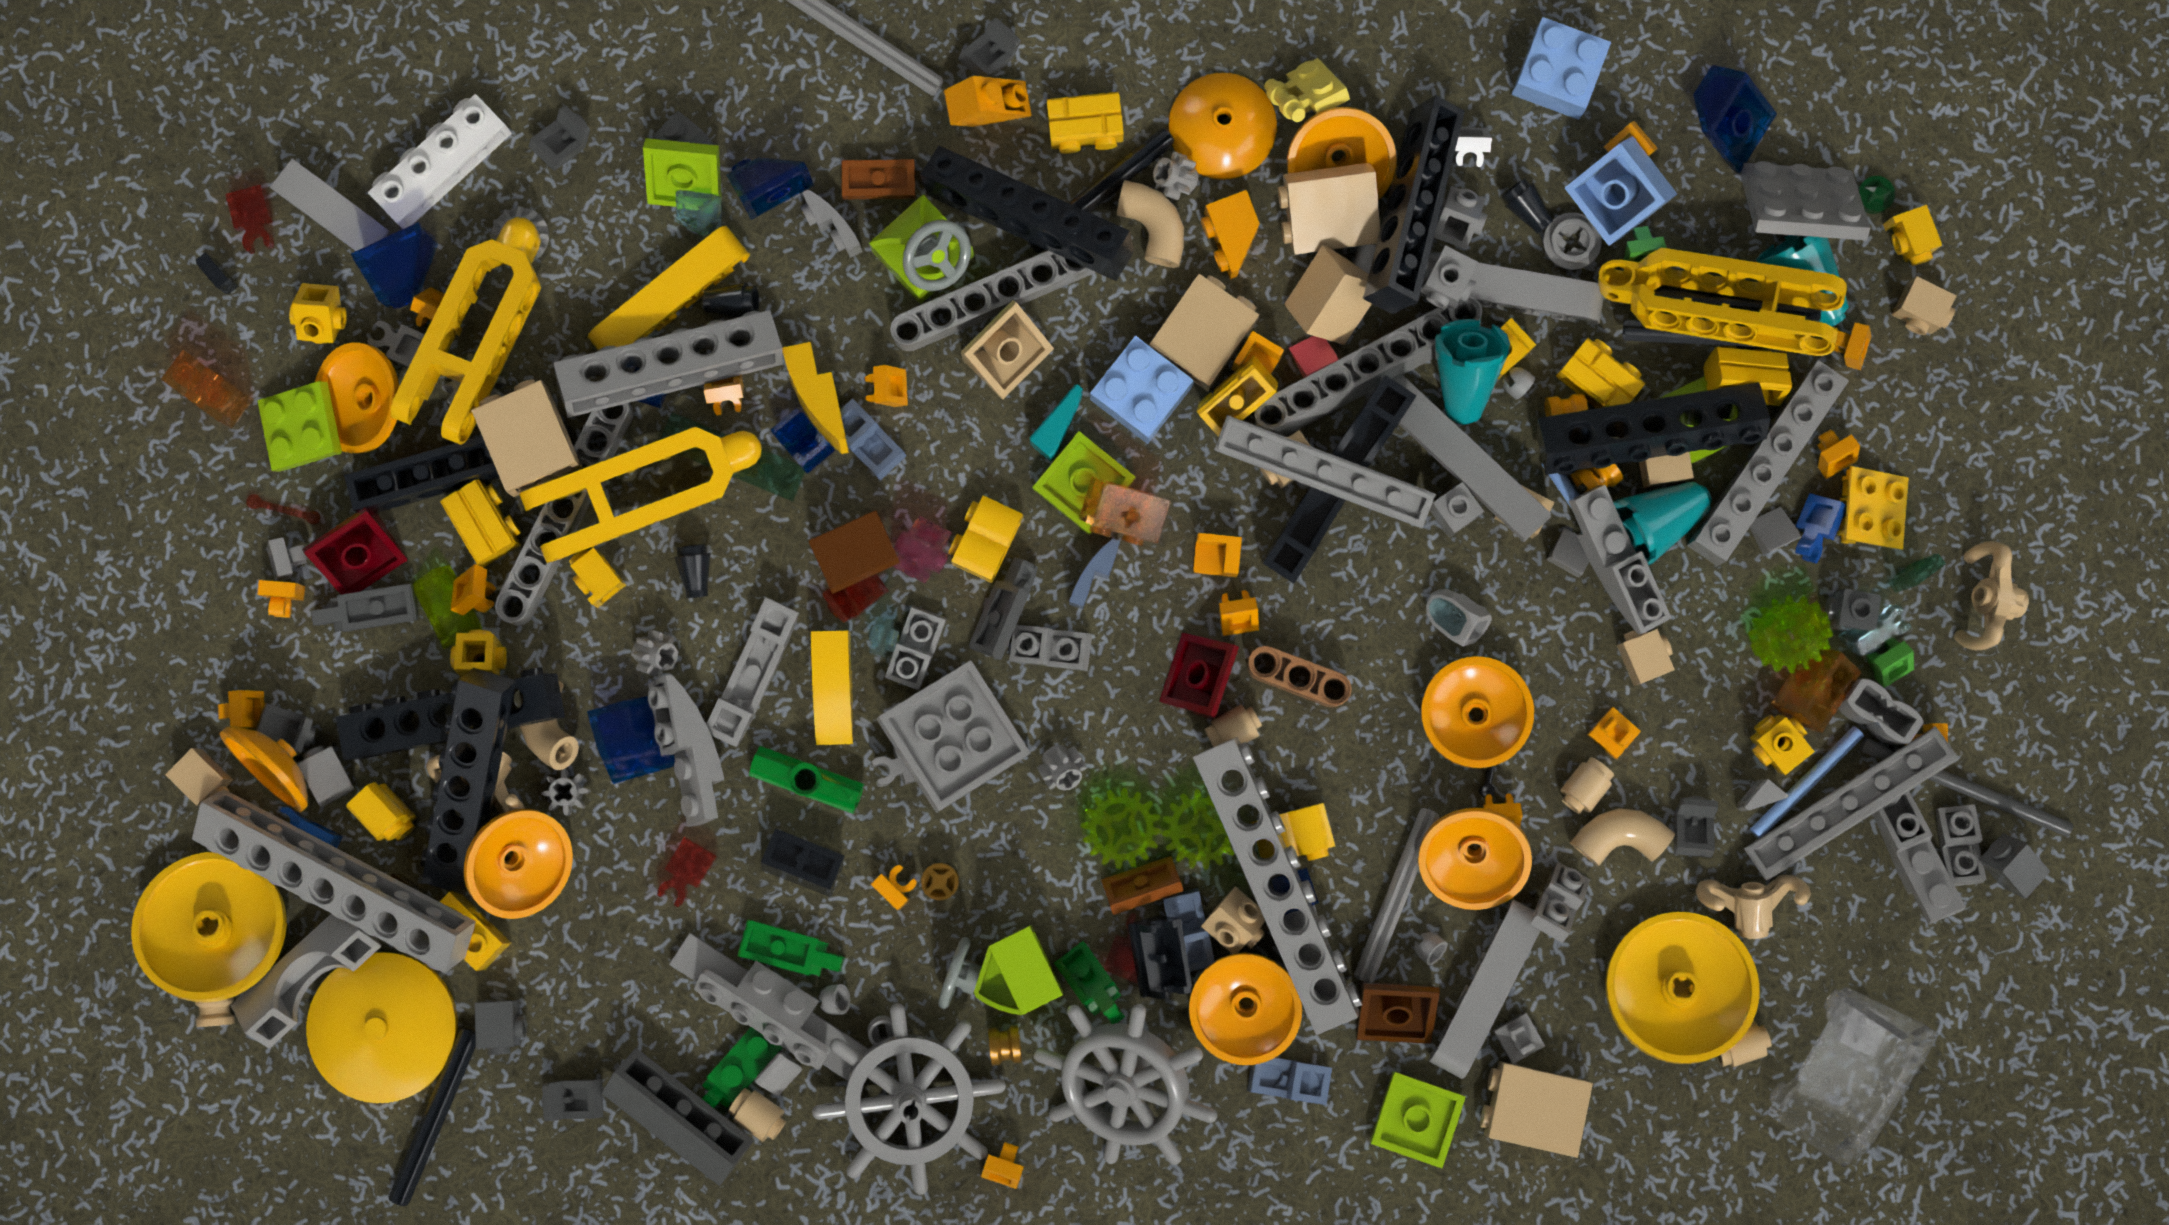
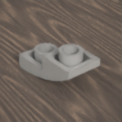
[800,190,863,258]
[885,605,947,690]
[1009,625,1092,671]
[1936,804,1986,886]
[1530,861,1590,943]

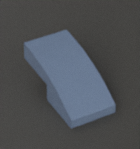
[840,398,907,480]
[1069,539,1120,609]
[1162,888,1215,972]
[1247,1057,1332,1105]

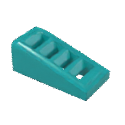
[1029,384,1083,462]

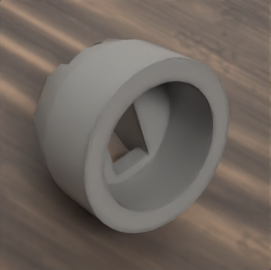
[1502,367,1535,400]
[1414,932,1448,965]
[818,984,850,1015]
[867,1015,893,1045]

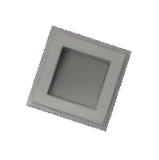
[1749,507,1801,555]
[1546,528,1589,578]
[1736,779,1788,812]
[755,1051,803,1096]

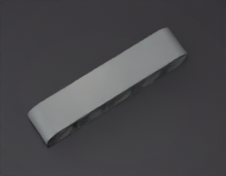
[1428,899,1540,1079]

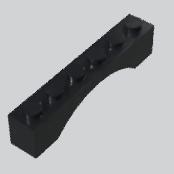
[1261,375,1417,583]

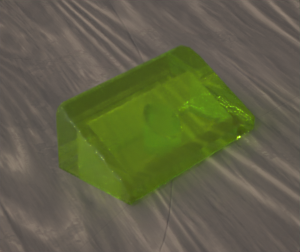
[413,565,483,649]

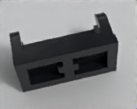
[761,828,845,897]
[1128,915,1193,999]

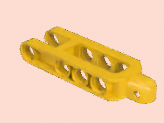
[391,217,541,445]
[1598,247,1847,356]
[519,427,762,563]

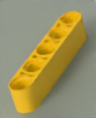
[588,226,750,350]

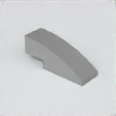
[270,159,390,260]

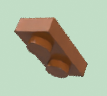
[842,159,916,200]
[1101,856,1184,915]

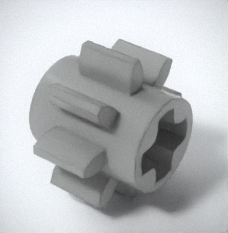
[1153,151,1198,200]
[631,629,679,678]
[1037,745,1087,790]
[542,769,591,816]

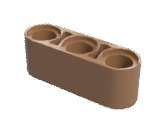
[1246,646,1352,708]

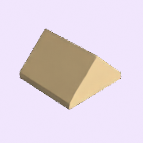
[1284,244,1372,345]
[961,300,1054,399]

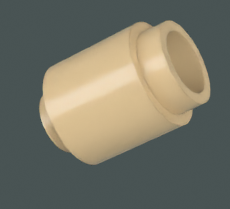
[1204,704,1262,747]
[1560,757,1614,814]
[1717,1020,1772,1067]
[728,1088,786,1142]

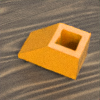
[944,76,1032,127]
[1201,190,1260,280]

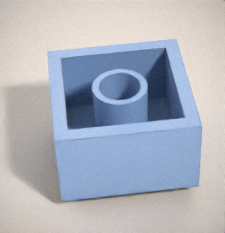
[1511,17,1611,120]
[1565,136,1677,246]
[1090,335,1194,444]

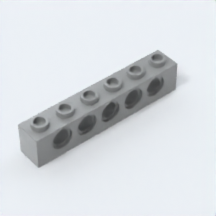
[553,310,783,418]
[1687,360,1849,566]

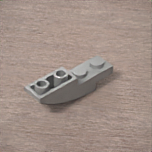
[1568,485,1671,634]
[648,674,724,827]
[1873,791,1966,925]

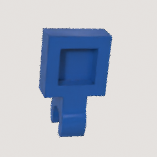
[1795,493,1846,564]
[280,807,343,848]

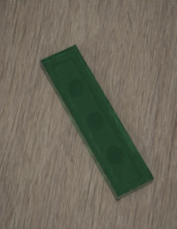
[660,412,807,502]

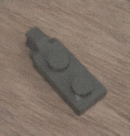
[969,557,1038,660]
[311,584,419,632]

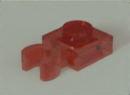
[225,185,274,254]
[657,837,718,907]
[1103,913,1138,983]

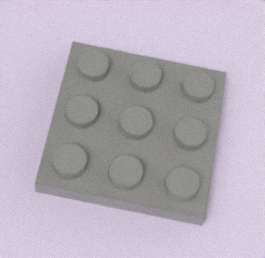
[1741,161,1870,240]
[876,660,1031,813]

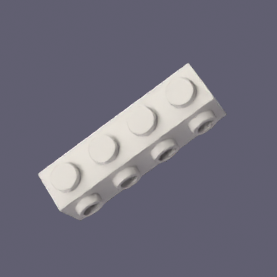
[368,94,512,231]

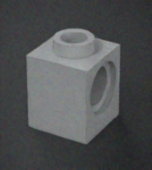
[1429,482,1484,537]
[297,746,355,807]

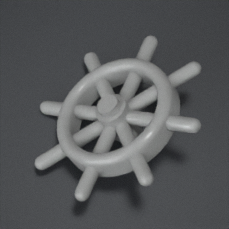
[812,1003,1006,1195]
[1033,1004,1217,1165]

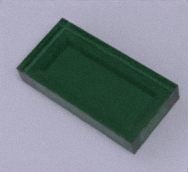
[1888,553,1946,593]

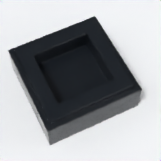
[196,252,239,294]

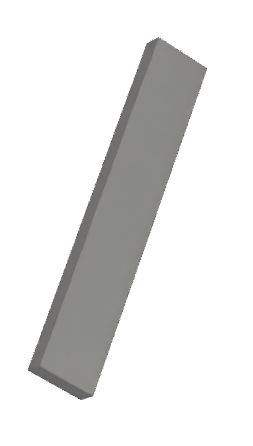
[1367,373,1551,542]
[1214,415,1436,528]
[1744,726,1958,881]
[669,933,869,1081]

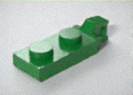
[737,919,845,976]
[1054,940,1125,1025]
[702,1027,783,1108]

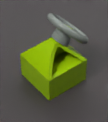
[869,194,974,304]
[938,925,1063,1015]

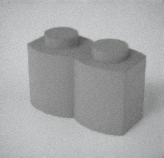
[1835,679,1924,746]

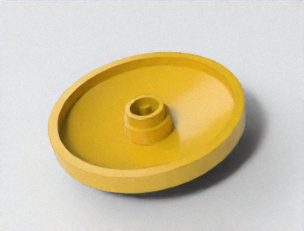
[131,852,287,1002]
[1605,912,1760,1064]
[306,952,458,1103]

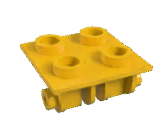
[1837,466,1909,550]

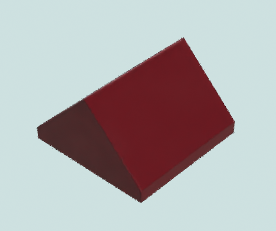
[302,507,408,595]
[1159,632,1239,720]

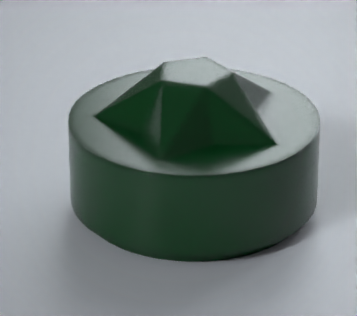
[1858,176,1895,214]

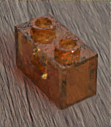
[161,350,254,428]
[1079,477,1171,546]
[1771,643,1861,733]

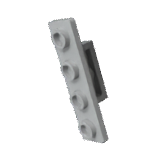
[694,961,831,1070]

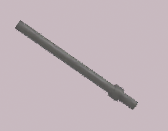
[1860,738,2073,837]

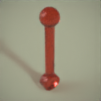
[246,494,321,525]

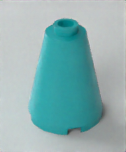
[1756,235,1849,326]
[1434,319,1510,425]
[1613,481,1712,566]

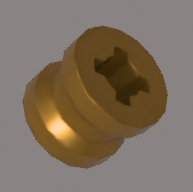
[921,863,959,900]
[988,1025,1022,1066]

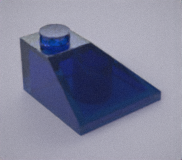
[1693,65,1777,173]
[726,157,815,220]
[351,222,438,309]
[587,696,675,784]

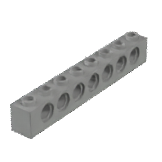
[1193,737,1363,1035]
[192,789,476,973]

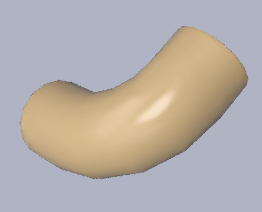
[1117,180,1184,268]
[519,680,579,770]
[1570,808,1675,866]

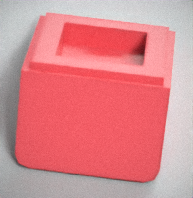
[1288,336,1339,378]

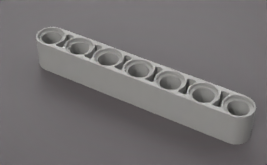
[1354,244,1604,325]
[890,251,1096,351]
[1254,296,1482,437]
[495,403,634,626]

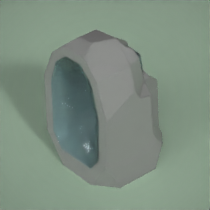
[1426,589,1492,647]

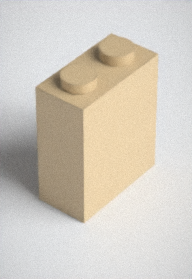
[1278,163,1380,255]
[1149,274,1260,392]
[471,379,582,497]
[1480,1061,1593,1158]

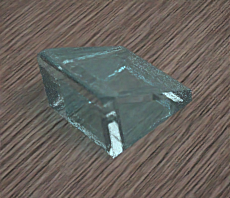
[676,190,721,237]

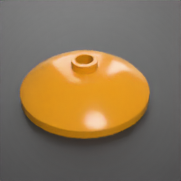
[1168,73,1277,180]
[1287,107,1397,200]
[315,343,400,453]
[1421,656,1534,768]
[220,726,308,813]
[1418,808,1532,910]
[464,809,573,919]
[1189,953,1302,1065]

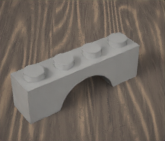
[230,914,382,1049]

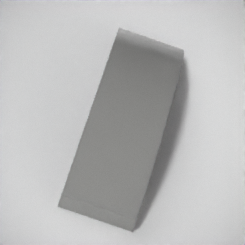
[706,597,800,747]

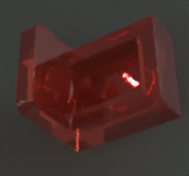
[822,574,889,623]

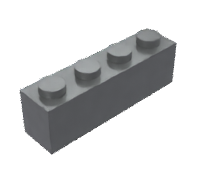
[602,1048,754,1186]

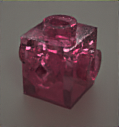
[893,516,952,584]

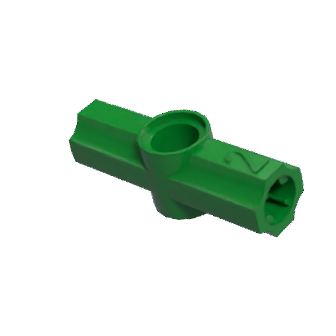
[748,746,865,814]

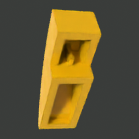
[782,342,849,454]
[811,631,853,745]

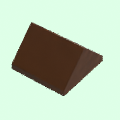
[808,510,900,594]
[1356,981,1440,1044]

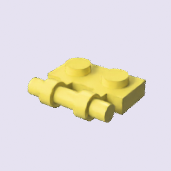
[1264,58,1350,122]

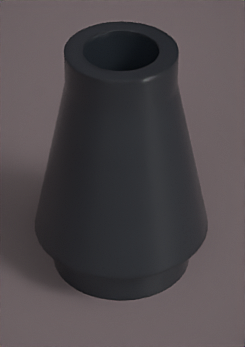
[1502,178,1553,234]
[703,282,759,317]
[674,544,711,598]

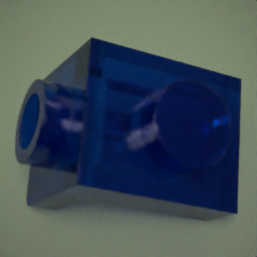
[771,408,835,474]

